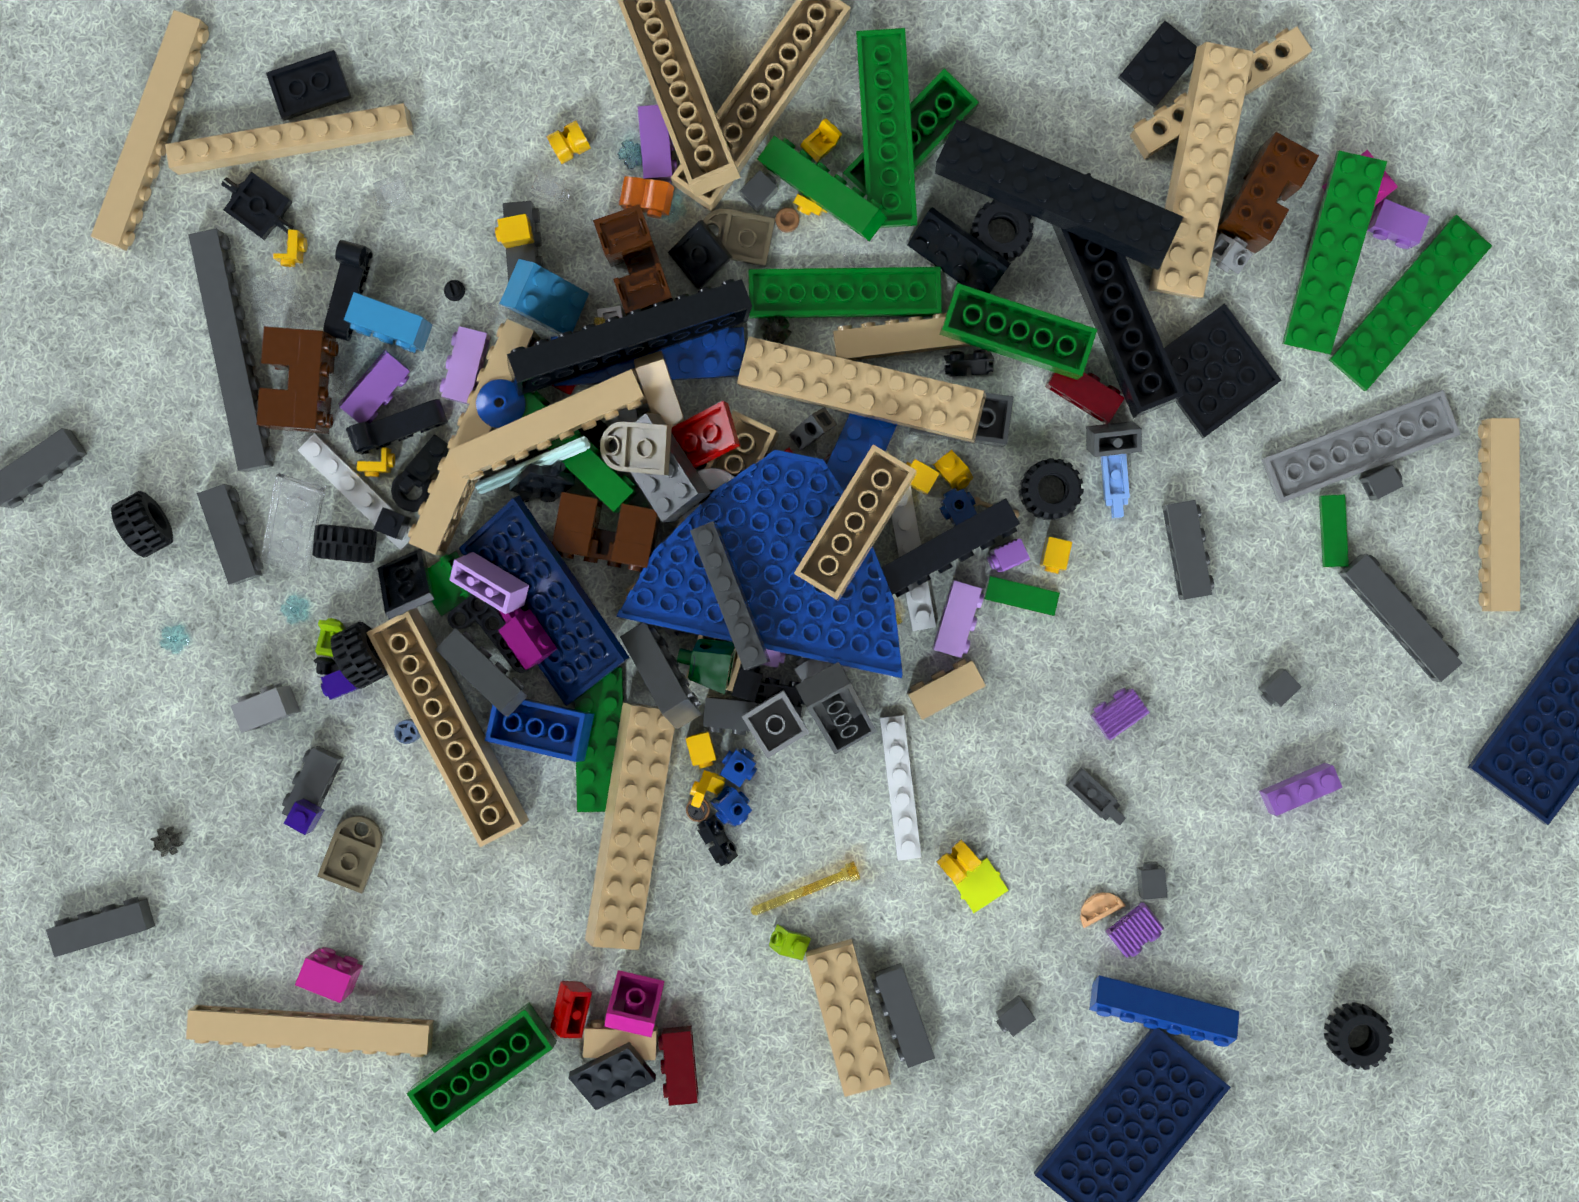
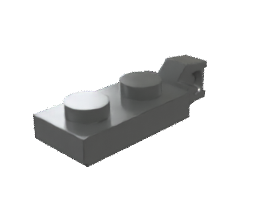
[1065,768,1126,825]

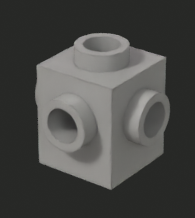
[1212,233,1253,274]

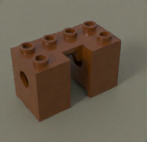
[1217,132,1319,254]
[593,204,674,316]
[256,326,339,434]
[552,492,660,572]

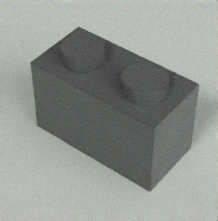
[1086,421,1142,457]

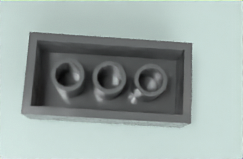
[909,393,1014,447]
[611,413,711,522]
[620,623,702,729]
[796,662,877,754]

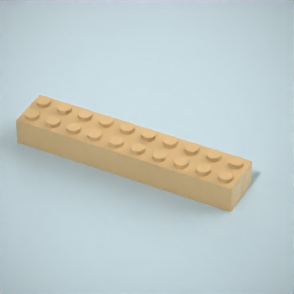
[618,0,741,197]
[671,0,851,212]
[1149,42,1254,299]
[408,319,540,556]
[737,337,986,443]
[366,608,529,847]
[585,702,675,950]

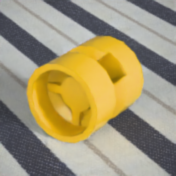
[546,120,591,164]
[936,839,982,885]

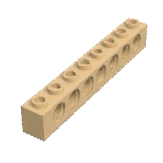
[1130,26,1313,159]

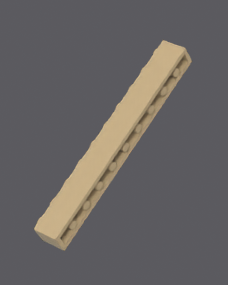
[91,10,209,251]
[165,103,414,175]
[186,1005,434,1057]

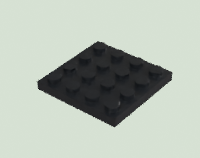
[1165,303,1282,438]

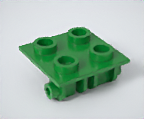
[428,551,473,617]

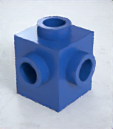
[939,488,977,527]
[720,748,757,787]
[710,786,752,826]

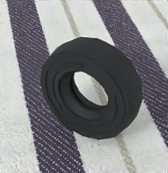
[391,471,432,512]

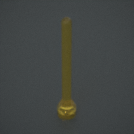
[751,861,861,915]

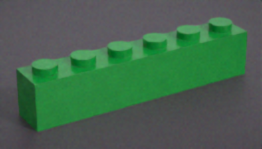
[757,136,887,242]

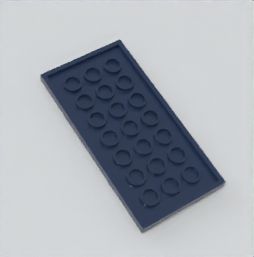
[459,496,630,706]
[1467,617,1579,825]
[1034,1028,1231,1202]

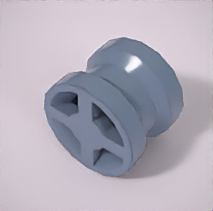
[394,719,421,744]

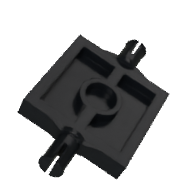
[221,171,294,241]
[509,461,575,502]

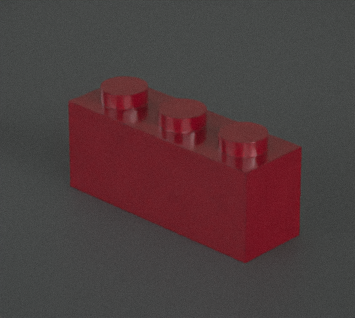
[1045,372,1125,424]
[658,1025,699,1106]

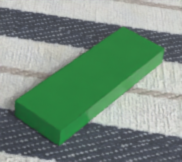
[1319,494,1349,567]
[984,576,1060,616]

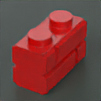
[550,981,592,1038]

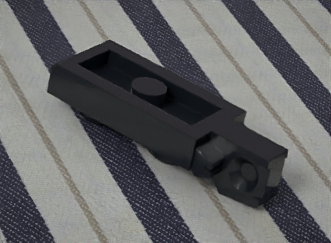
[399,434,449,495]

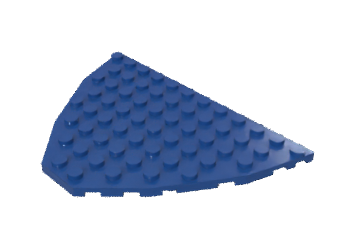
[616,450,903,678]

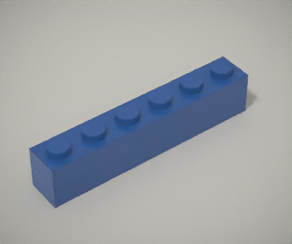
[1089,975,1239,1047]

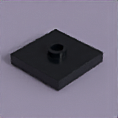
[668,220,733,289]

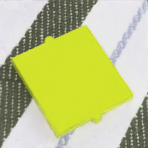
[953,857,1009,913]

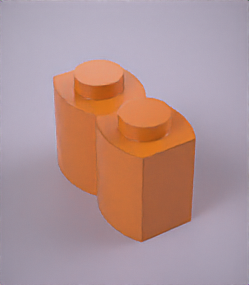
[619,176,675,219]

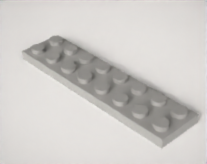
[1261,390,1461,504]

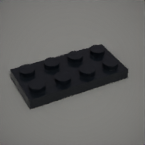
[907,207,1011,294]

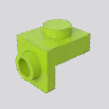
[315,618,346,657]
[769,924,811,961]

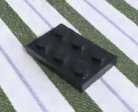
[1118,21,1197,108]
[266,50,352,121]
[377,548,434,620]
[568,1042,656,1110]

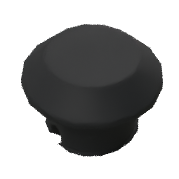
[444,280,465,301]
[314,657,336,675]

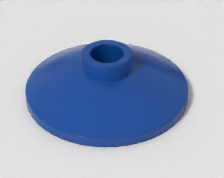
[476,379,525,428]

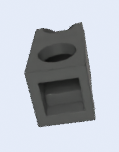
[789,407,837,451]

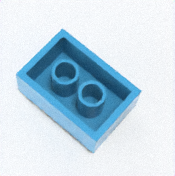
[499,259,589,334]
[344,292,433,353]

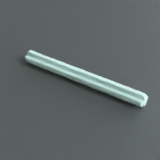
[475,436,590,494]

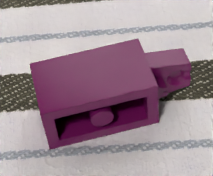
[498,608,557,670]

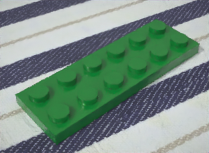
[575,667,623,812]

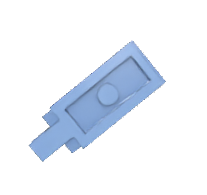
[1101,454,1130,518]

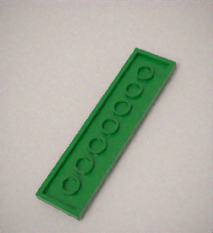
[856,28,917,228]
[1282,150,1387,355]
[1329,215,1492,391]
[749,267,942,319]

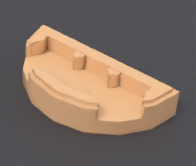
[1080,892,1126,928]

